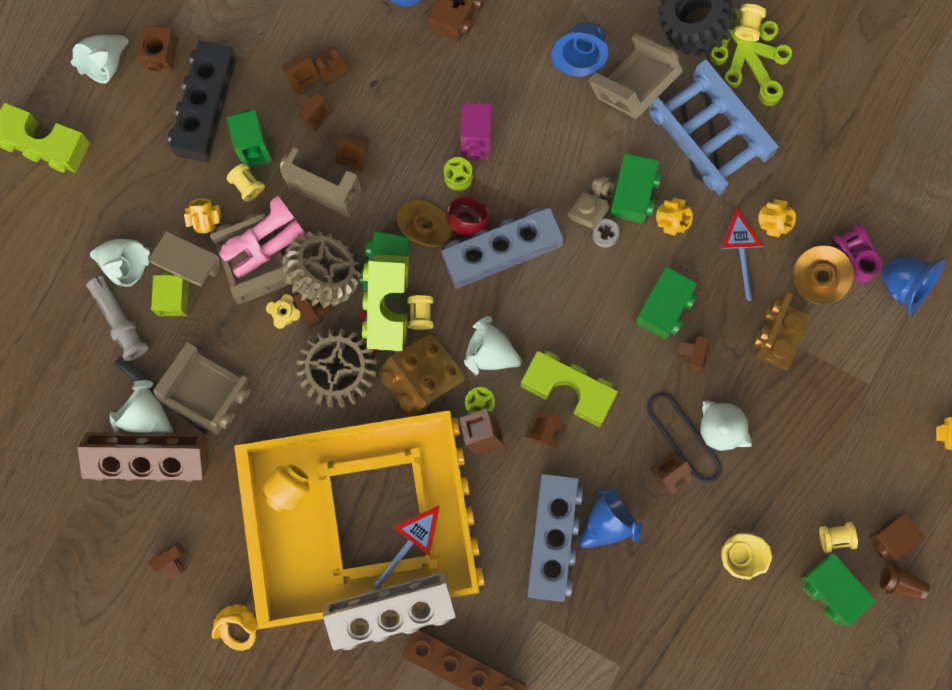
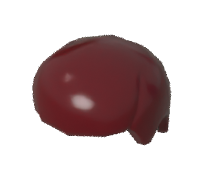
[446,196,491,237]

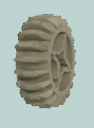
[282,230,361,308]
[296,328,377,408]

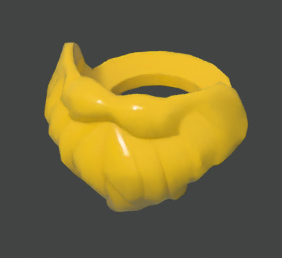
[212,604,258,651]

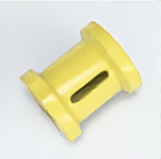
[734,4,766,41]
[226,163,265,202]
[407,295,434,330]
[819,521,858,553]

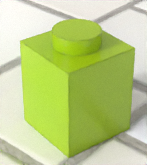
[151,271,189,317]

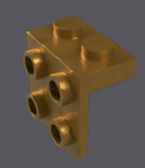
[378,334,466,417]

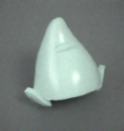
[71,34,129,84]
[90,239,151,287]
[464,316,522,375]
[109,380,173,433]
[700,400,752,451]

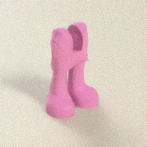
[219,195,306,278]

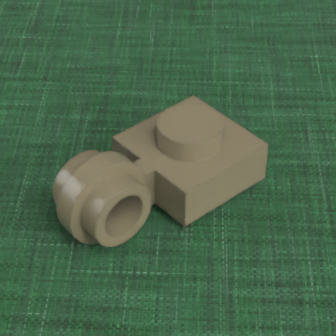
[568,176,616,229]

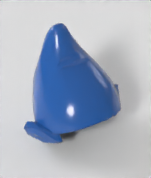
[578,489,643,548]

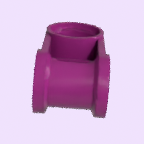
[830,224,882,284]

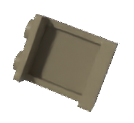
[588,34,683,119]
[280,147,363,218]
[210,213,290,305]
[153,342,251,435]

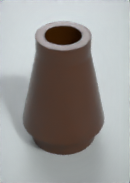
[880,565,930,600]

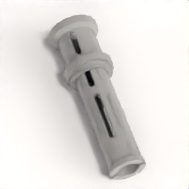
[86,276,149,361]

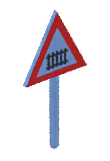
[721,206,763,301]
[374,505,440,589]

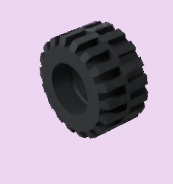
[658,0,736,56]

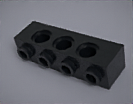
[168,40,237,163]

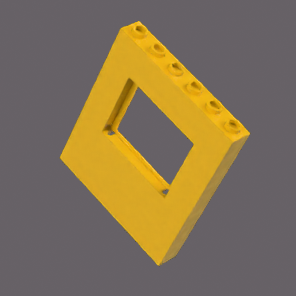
[234,411,484,629]

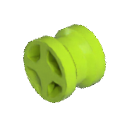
[444,157,473,192]
[465,387,495,414]

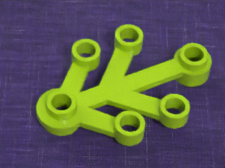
[710,7,792,106]

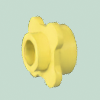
[266,294,301,329]

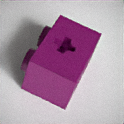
[460,103,492,161]

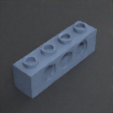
[441,207,563,289]
[527,474,583,602]

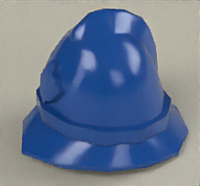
[551,22,609,77]
[881,257,945,317]

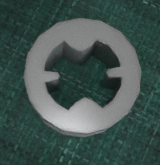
[592,219,619,248]

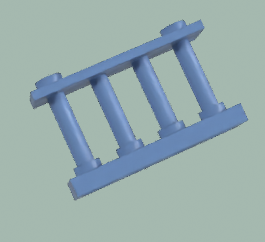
[649,60,779,196]

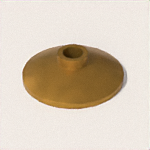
[397,200,453,247]
[793,246,854,305]

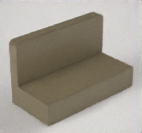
[149,231,221,286]

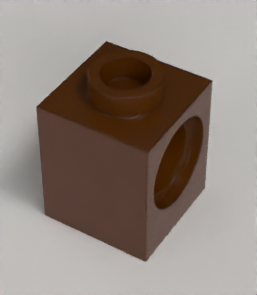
[137,24,178,72]
[459,409,505,456]
[869,513,926,561]

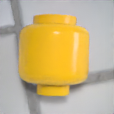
[263,464,310,511]

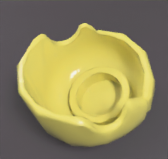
[721,532,772,580]

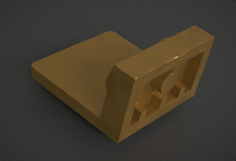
[753,291,811,371]

